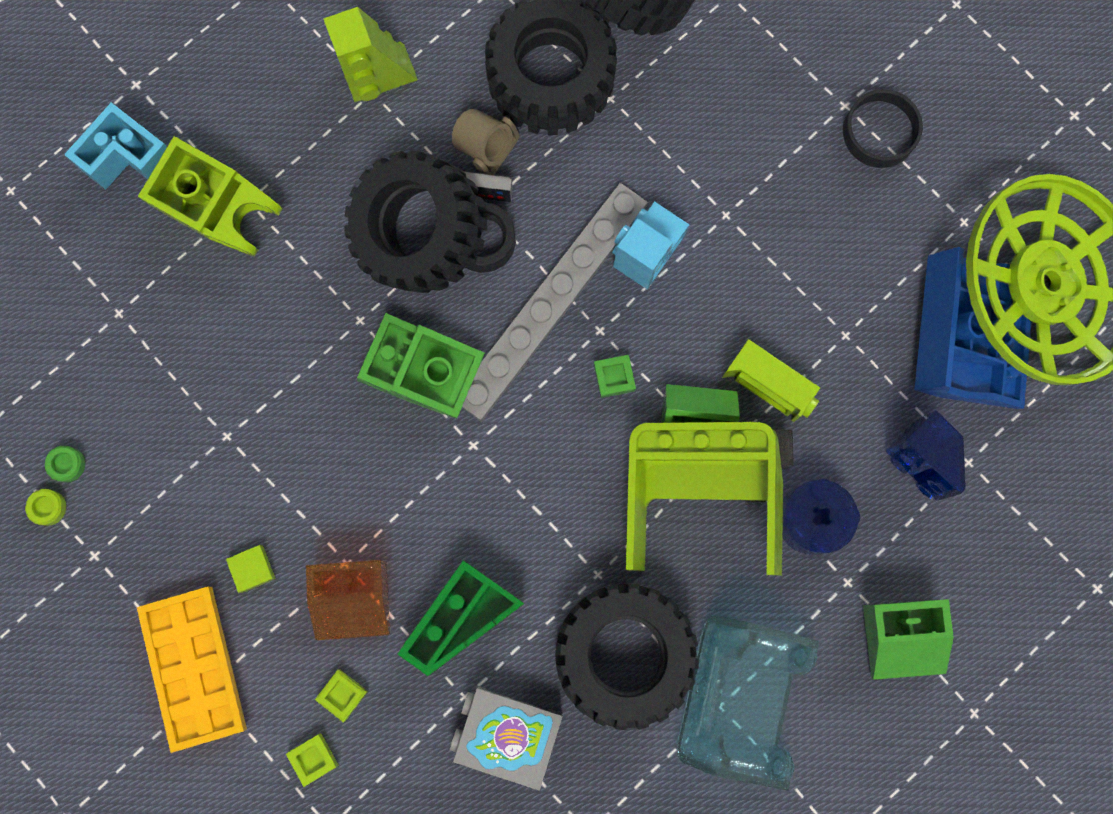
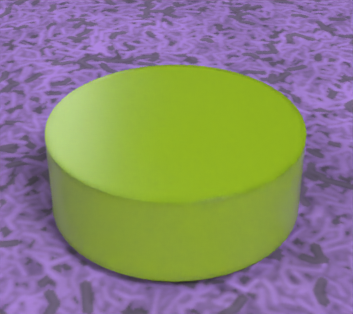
[25,489,66,526]

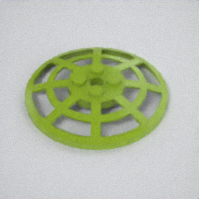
[966,174,1113,385]

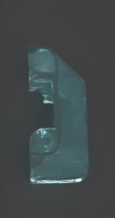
[677,616,819,791]

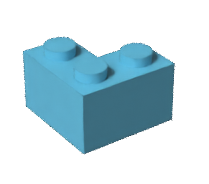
[64,102,167,190]
[612,201,689,290]

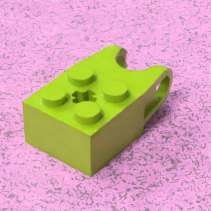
[138,136,283,257]

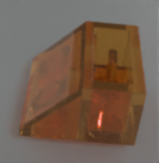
[306,560,390,640]

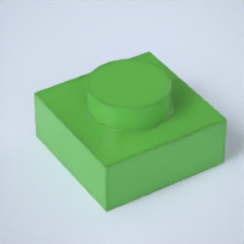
[594,355,636,398]

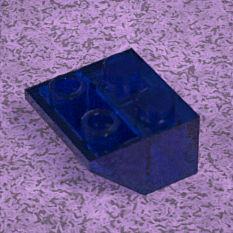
[885,410,966,501]

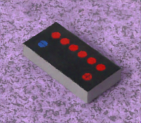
[465,172,512,202]

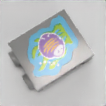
[450,686,563,791]

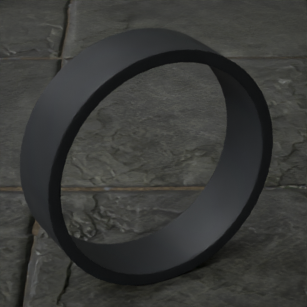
[843,89,923,168]

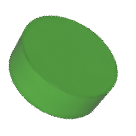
[45,446,85,482]

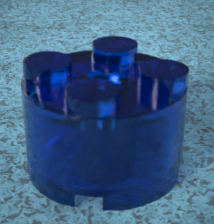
[782,479,860,555]

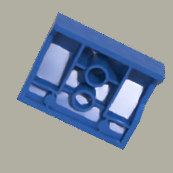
[914,247,1032,409]

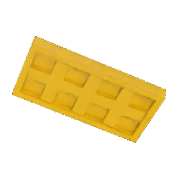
[137,586,247,753]

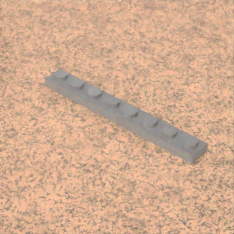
[462,183,648,422]

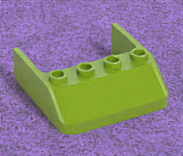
[626,422,783,576]

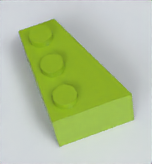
[323,7,418,102]

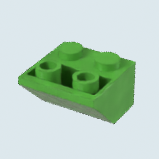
[863,599,954,680]

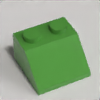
[661,384,740,423]

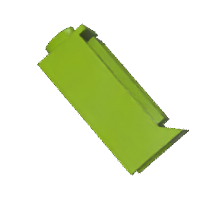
[722,339,820,422]

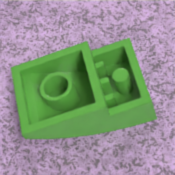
[357,313,485,419]

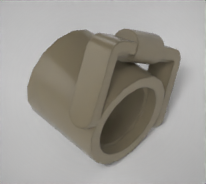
[452,109,520,175]

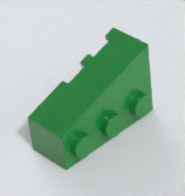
[397,560,525,676]

